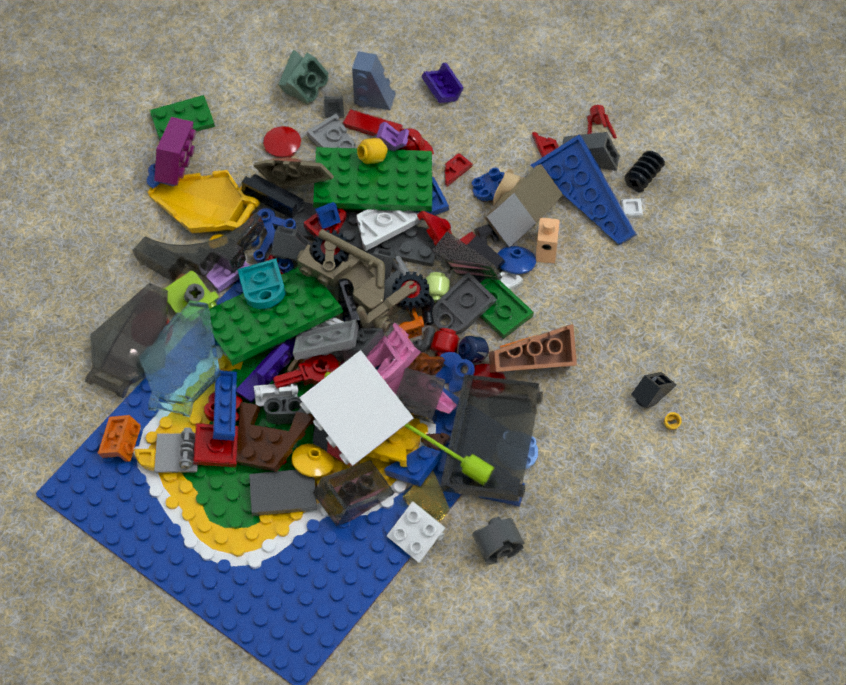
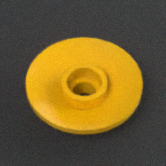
[292,444,334,478]

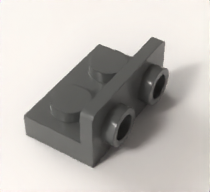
[342,328,384,362]

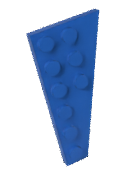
[531,134,637,245]

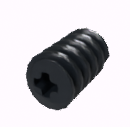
[624,150,665,193]

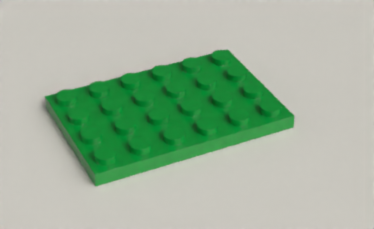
[313,147,432,212]
[199,267,343,366]

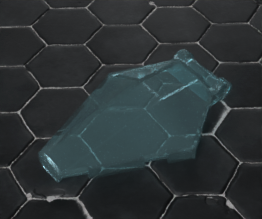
[139,300,221,417]

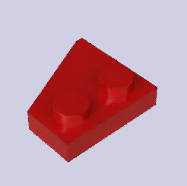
[417,211,458,256]

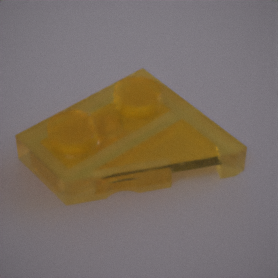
[403,470,450,522]

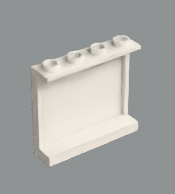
[300,350,414,466]

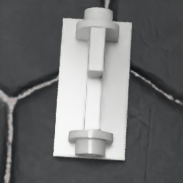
[254,383,298,406]

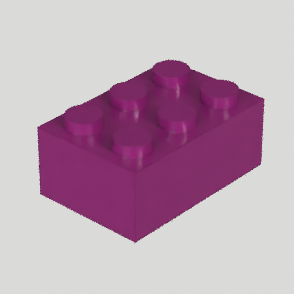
[154,117,196,185]

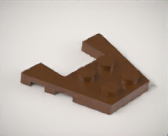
[237,402,316,472]

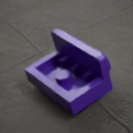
[421,63,464,103]

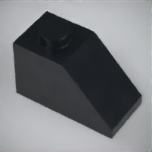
[631,372,677,408]

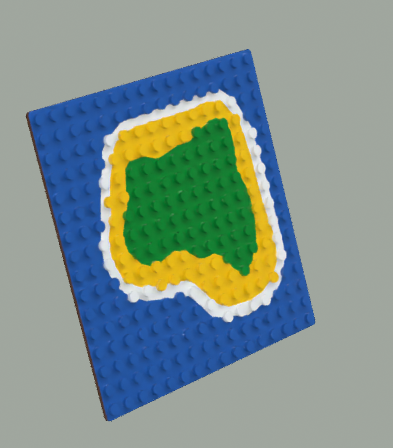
[36,279,510,685]

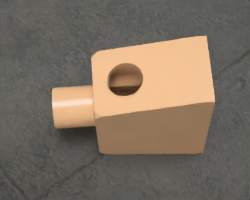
[536,218,560,263]

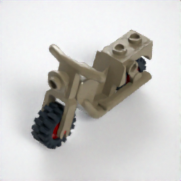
[296,229,429,333]

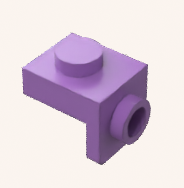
[376,122,409,151]

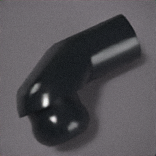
[421,295,434,325]

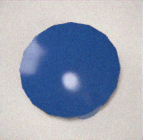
[472,167,505,201]

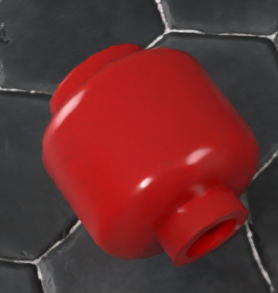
[431,328,460,357]

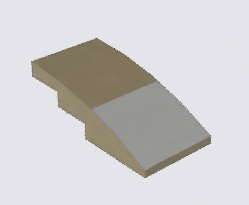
[484,164,563,247]

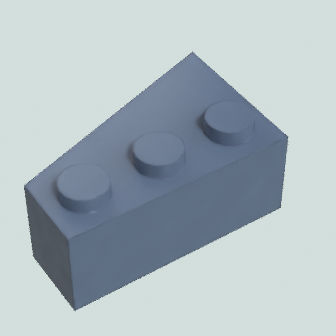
[352,51,396,110]

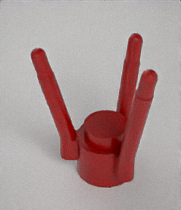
[587,104,617,139]

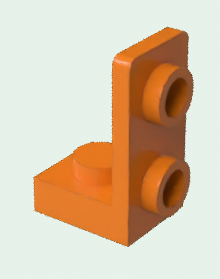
[399,308,424,339]

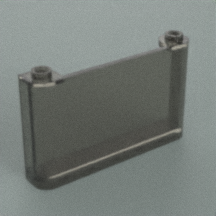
[440,374,543,502]

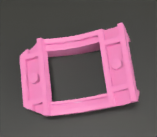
[340,323,421,384]

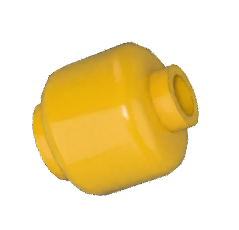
[357,138,387,164]

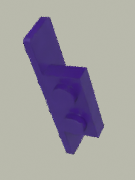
[236,338,296,403]

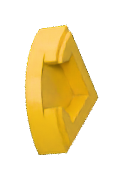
[135,449,156,471]

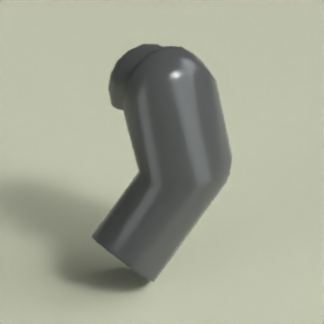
[412,327,435,353]

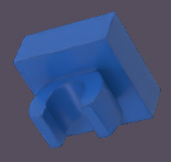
[315,202,341,229]

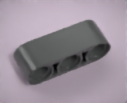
[264,397,312,424]

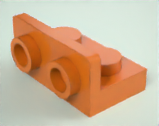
[98,415,141,462]

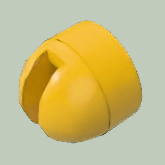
[664,412,682,430]

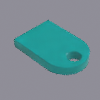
[237,258,285,309]

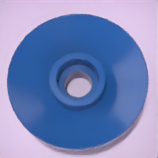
[498,246,536,274]

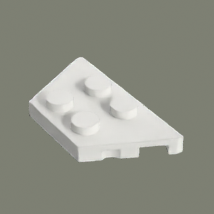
[356,210,424,251]

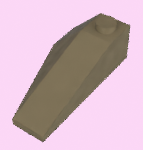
[253,157,334,189]

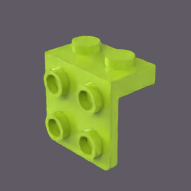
[161,271,219,325]

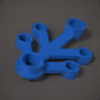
[247,208,297,274]

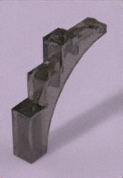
[133,213,265,281]

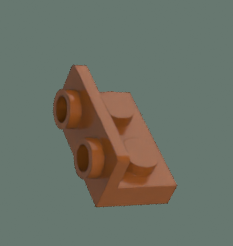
[406,352,445,375]

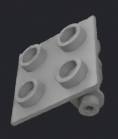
[154,427,198,473]

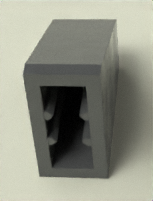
[562,132,620,171]

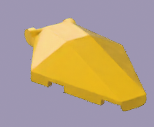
[148,170,260,235]

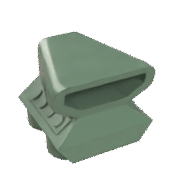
[278,50,329,104]

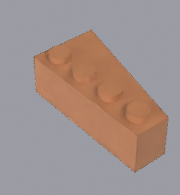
[489,324,577,373]

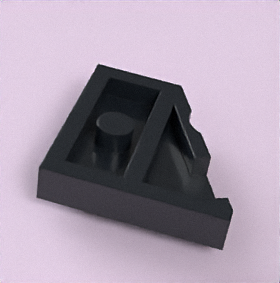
[338,278,360,331]

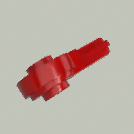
[273,354,339,389]

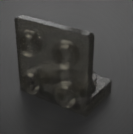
[396,368,445,424]

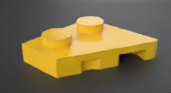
[366,434,407,467]

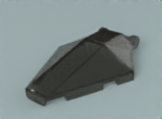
[85,283,168,398]

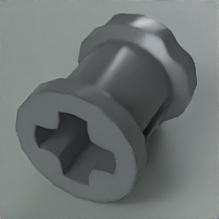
[184,284,204,306]

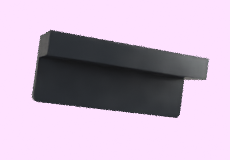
[242,174,304,219]

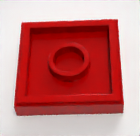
[193,423,238,467]

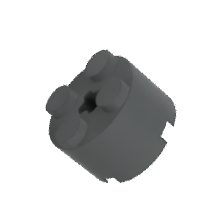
[472,517,525,565]

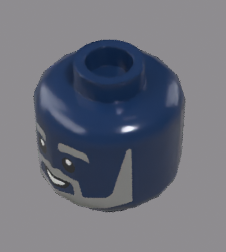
[458,336,489,363]

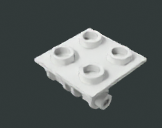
[387,501,445,563]

